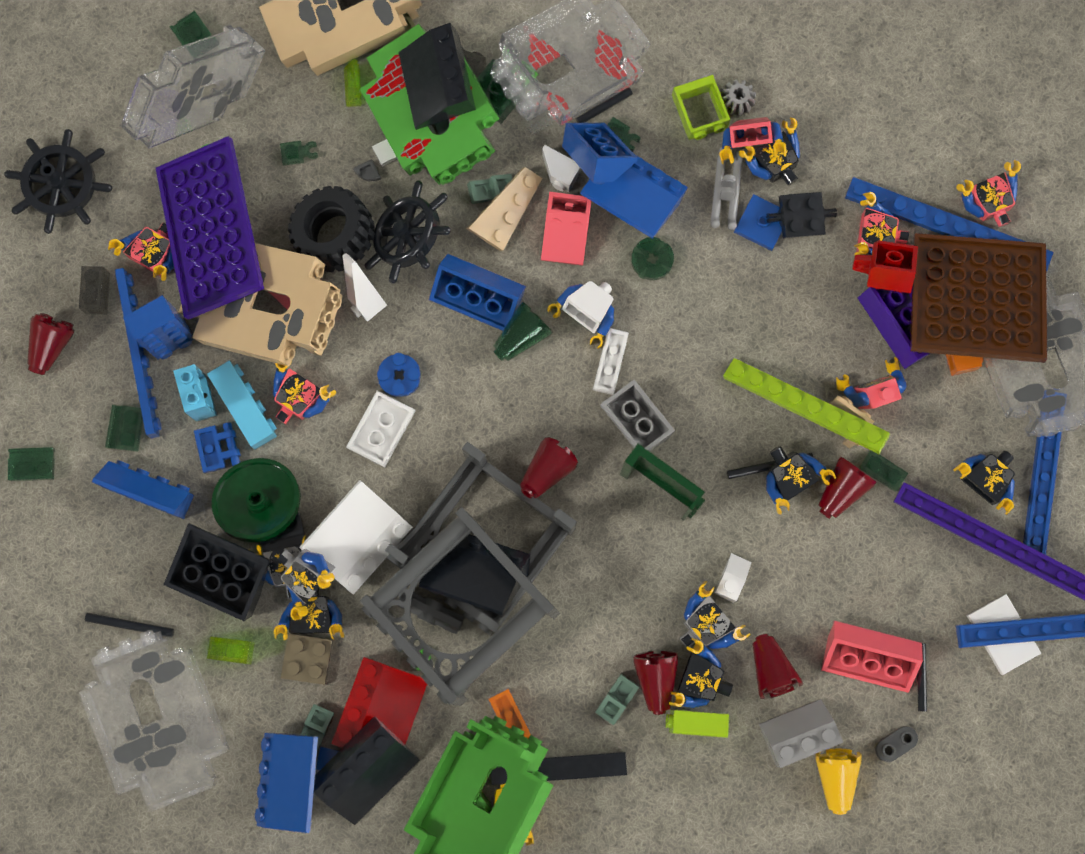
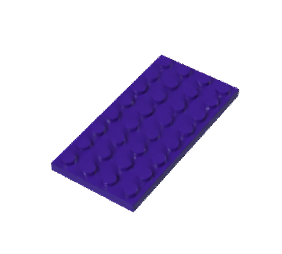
[155,136,264,320]

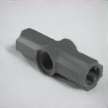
[397,592,465,635]

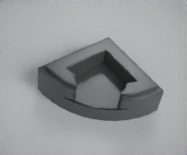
[353,159,381,181]

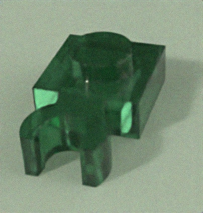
[607,117,641,152]
[280,140,318,166]

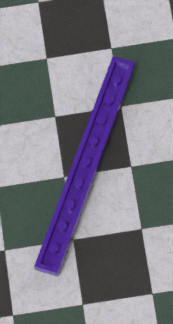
[893,482,1085,601]

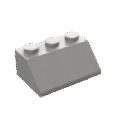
[600,380,675,452]
[759,699,843,768]

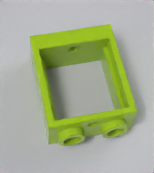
[672,75,731,140]
[665,710,729,738]

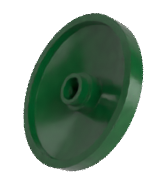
[211,458,301,542]

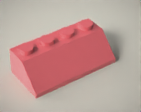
[821,621,923,693]

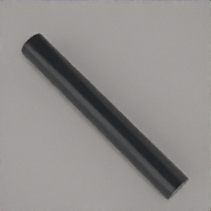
[575,87,633,123]
[917,643,927,712]

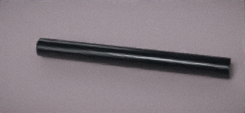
[727,452,813,479]
[85,613,174,638]

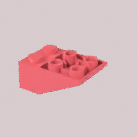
[541,192,592,266]

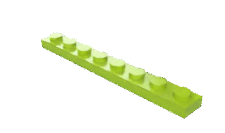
[723,358,890,454]

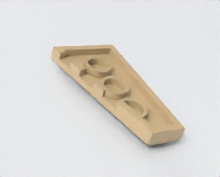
[466,167,542,251]

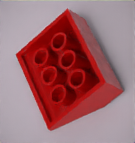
[331,657,427,748]

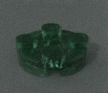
[631,237,674,280]

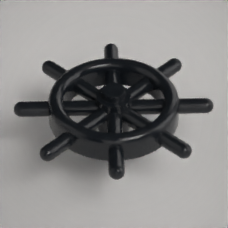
[4,129,113,234]
[364,180,451,284]

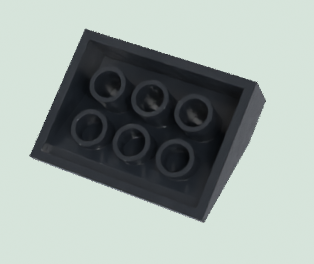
[398,23,476,130]
[163,523,270,621]
[419,534,531,616]
[314,716,420,825]

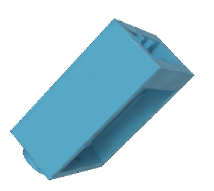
[173,364,217,422]

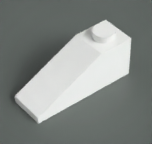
[342,253,387,321]

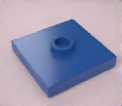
[734,194,782,251]

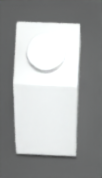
[543,145,581,192]
[713,553,752,603]

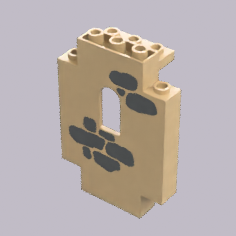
[259,0,422,76]
[179,243,343,367]

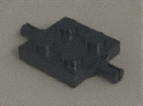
[766,192,837,239]

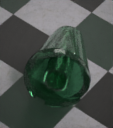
[493,302,553,361]

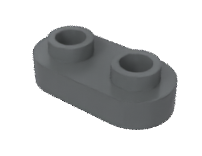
[875,727,918,762]

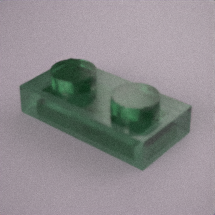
[858,450,908,492]

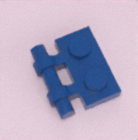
[194,422,241,474]

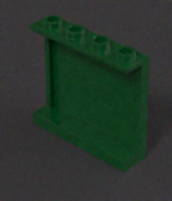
[620,444,705,521]

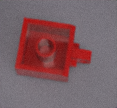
[852,240,918,293]

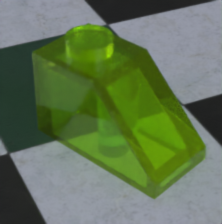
[207,636,255,665]

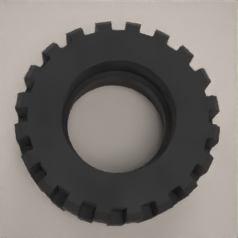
[288,186,375,272]

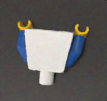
[547,281,614,349]

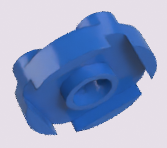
[377,353,421,397]

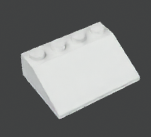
[299,480,413,595]

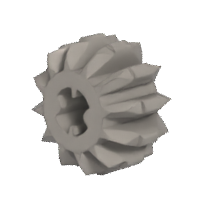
[721,79,756,116]

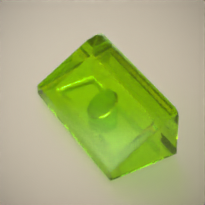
[344,59,362,107]

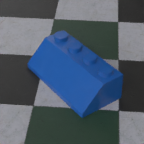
[562,123,637,184]
[429,254,526,332]
[92,460,194,519]

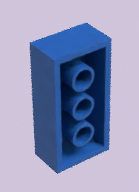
[123,295,194,360]

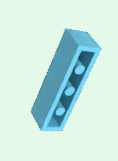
[207,360,277,450]

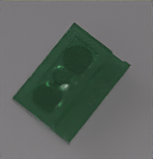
[169,11,219,62]
[105,405,143,452]
[8,447,55,481]

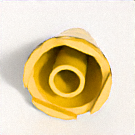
[815,748,862,815]

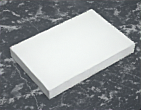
[346,391,415,468]
[967,594,1041,675]

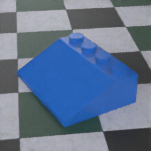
[580,156,688,239]
[255,733,318,833]

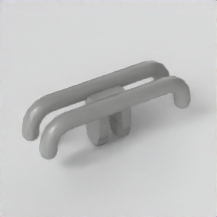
[711,147,744,231]

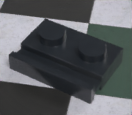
[260,512,305,553]

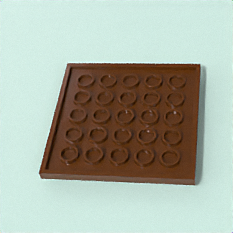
[910,233,1047,363]

